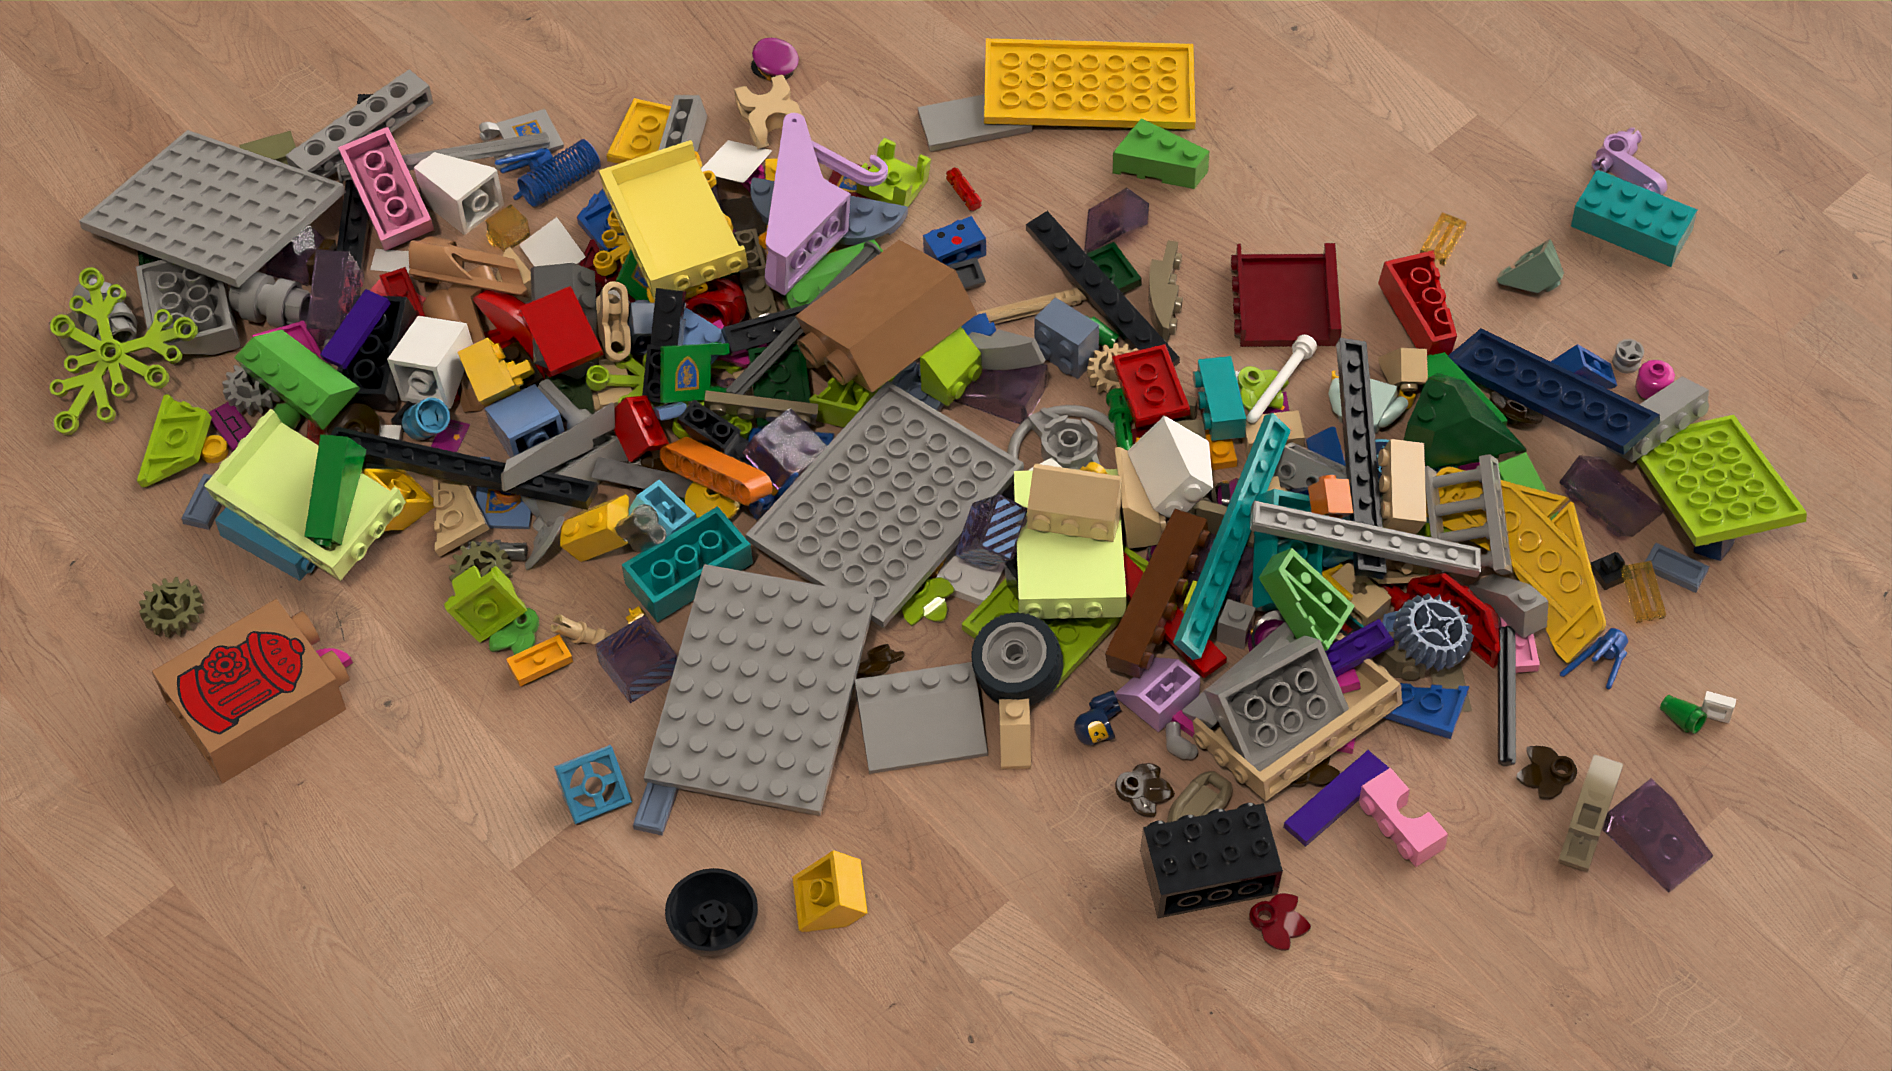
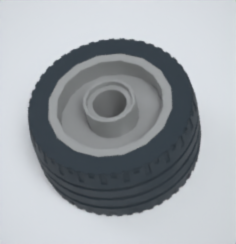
[971,612,1063,707]

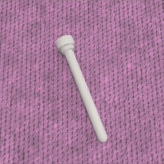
[1247,335,1317,424]

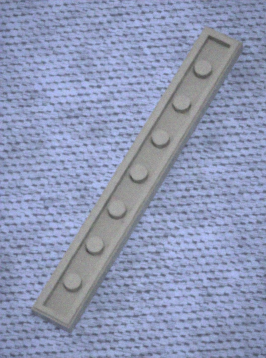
[1250,501,1481,577]

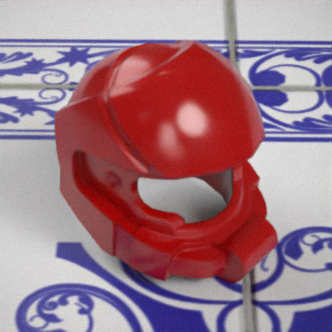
[685,278,747,327]

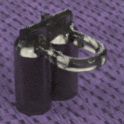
[614,504,666,552]

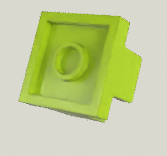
[444,566,527,643]

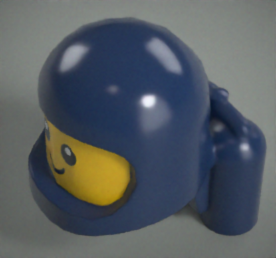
[1074,690,1121,746]

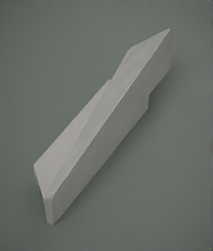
[501,402,615,491]
[521,429,628,523]
[1182,622,1297,729]

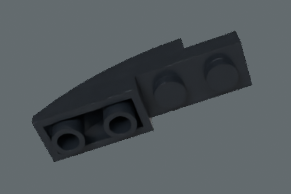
[642,288,686,404]
[677,400,786,486]

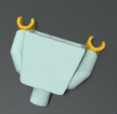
[1328,370,1416,433]

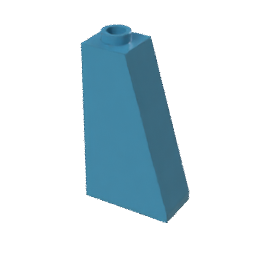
[215,508,316,581]

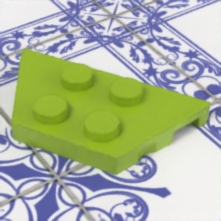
[137,394,212,488]

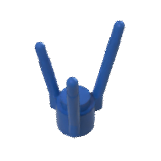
[495,148,554,200]
[749,466,799,519]
[1560,628,1628,689]

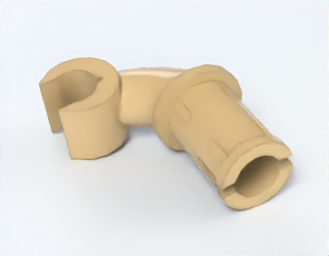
[551,614,616,650]

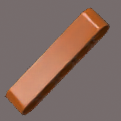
[660,437,773,506]

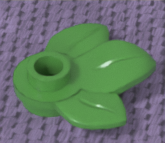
[489,608,539,655]

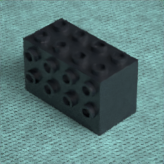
[1140,803,1283,919]

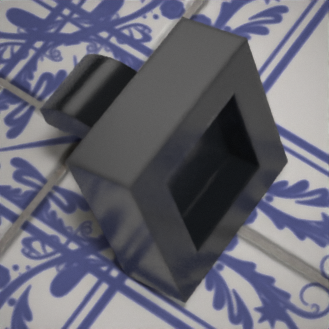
[1590,552,1631,590]

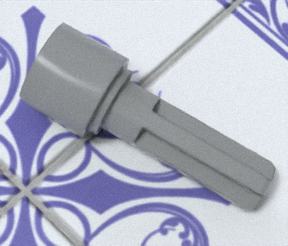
[538,379,592,430]

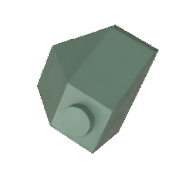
[1497,239,1564,293]

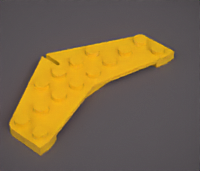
[1426,467,1606,664]

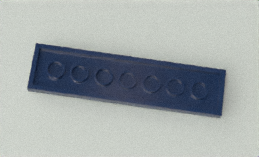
[1448,328,1660,455]

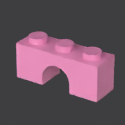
[1359,768,1448,867]

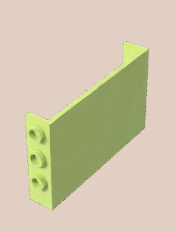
[204,409,406,581]
[1014,469,1126,619]

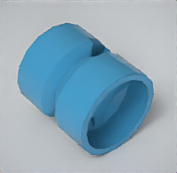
[402,398,450,441]

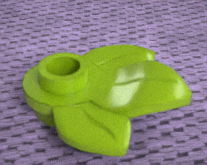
[1237,366,1289,411]
[902,577,955,626]

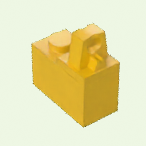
[457,338,535,407]

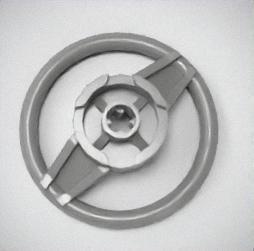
[1007,405,1118,471]

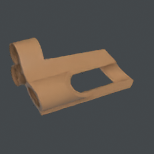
[409,236,530,298]
[423,265,497,413]

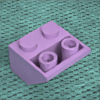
[1115,657,1200,732]

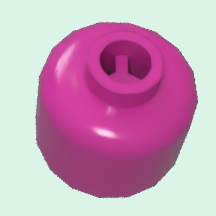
[1635,360,1675,400]

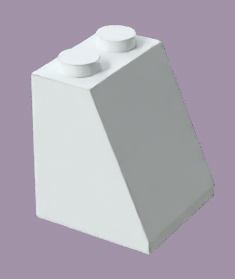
[414,152,504,235]
[387,316,473,409]
[1128,416,1213,519]

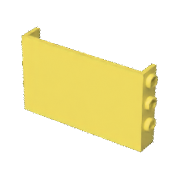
[599,140,748,300]

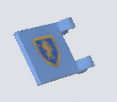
[476,457,532,529]

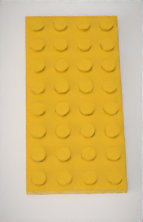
[984,38,1196,129]

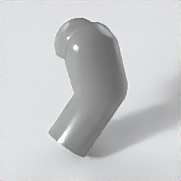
[1165,722,1198,760]

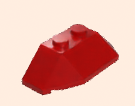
[1406,573,1501,669]

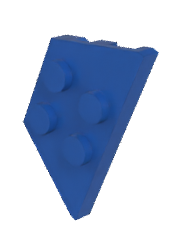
[577,188,625,252]

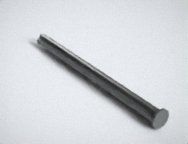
[726,241,881,395]

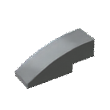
[968,329,1046,370]

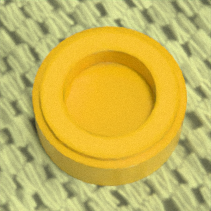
[201,435,229,463]

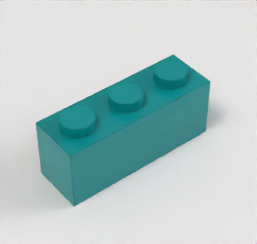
[1193,356,1246,441]

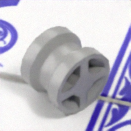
[1612,339,1644,374]

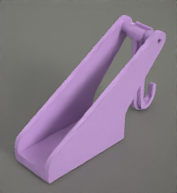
[765,113,888,295]

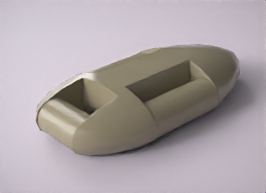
[1167,771,1232,822]

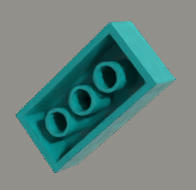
[1571,169,1698,267]
[1252,489,1323,612]
[622,506,753,622]

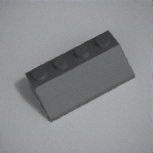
[530,263,599,380]

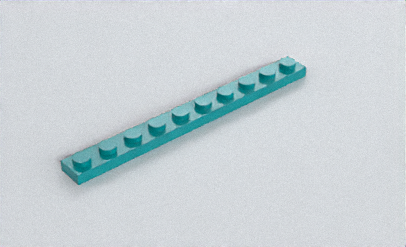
[1173,413,1291,660]

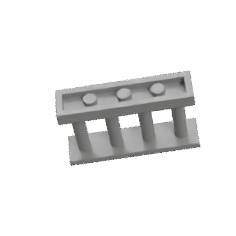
[1425,454,1513,575]

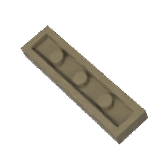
[704,390,818,426]

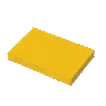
[606,98,671,164]

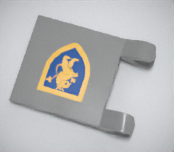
[479,109,564,171]

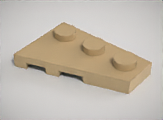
[433,477,489,557]

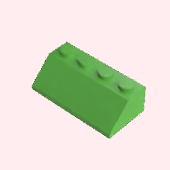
[779,239,883,310]
[234,329,360,430]

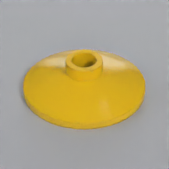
[685,482,741,519]

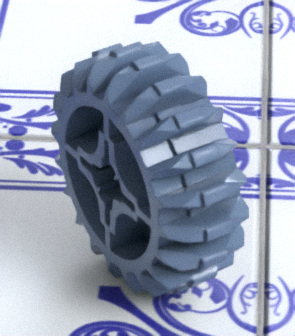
[1392,593,1474,671]

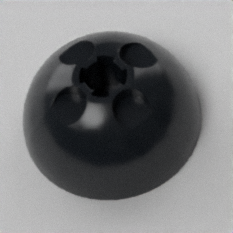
[665,868,758,956]

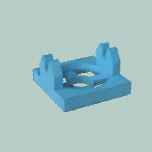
[554,745,632,824]

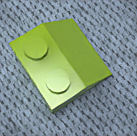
[920,327,983,406]

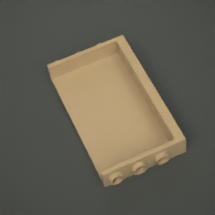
[1193,633,1402,801]

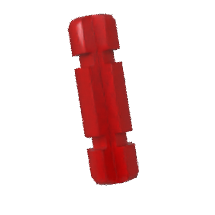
[946,167,982,211]

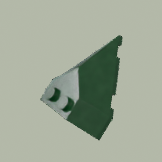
[1403,373,1527,471]

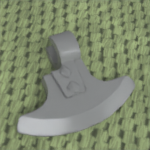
[525,515,565,570]

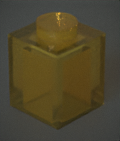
[485,204,530,252]

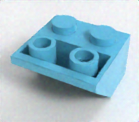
[628,480,696,553]

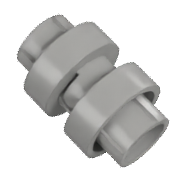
[229,272,313,328]
[71,278,137,353]

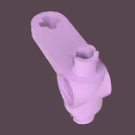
[1592,128,1667,195]

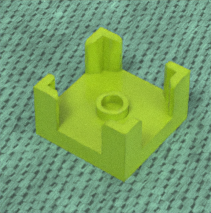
[856,138,931,207]

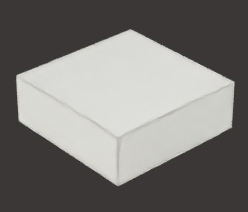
[1702,691,1737,723]

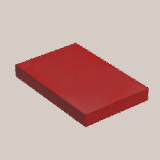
[519,286,604,376]
[1111,344,1191,427]

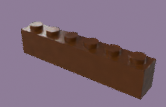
[1105,509,1211,679]

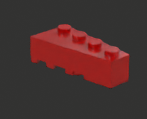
[1378,250,1457,355]

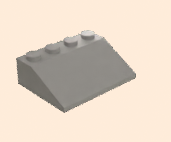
[136,259,241,355]
[1204,635,1349,771]
[855,662,988,774]

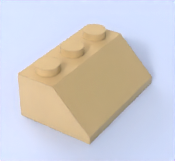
[1378,439,1426,534]
[1115,447,1166,549]
[1027,463,1121,542]

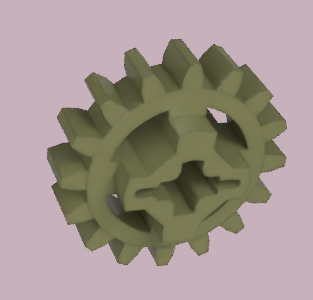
[449,540,513,582]
[139,577,204,637]

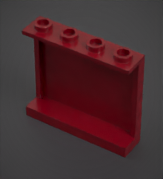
[1231,243,1342,347]

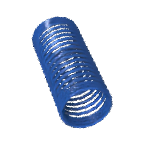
[517,139,601,207]

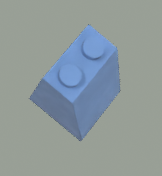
[485,384,565,458]

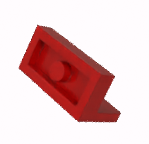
[614,395,669,462]

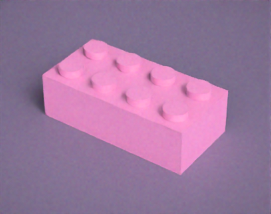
[338,127,434,251]

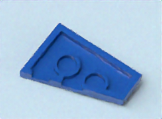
[1383,683,1469,739]

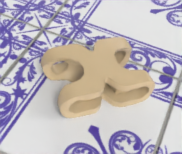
[734,75,803,149]
[596,281,631,362]

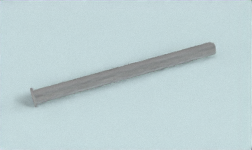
[337,132,550,184]

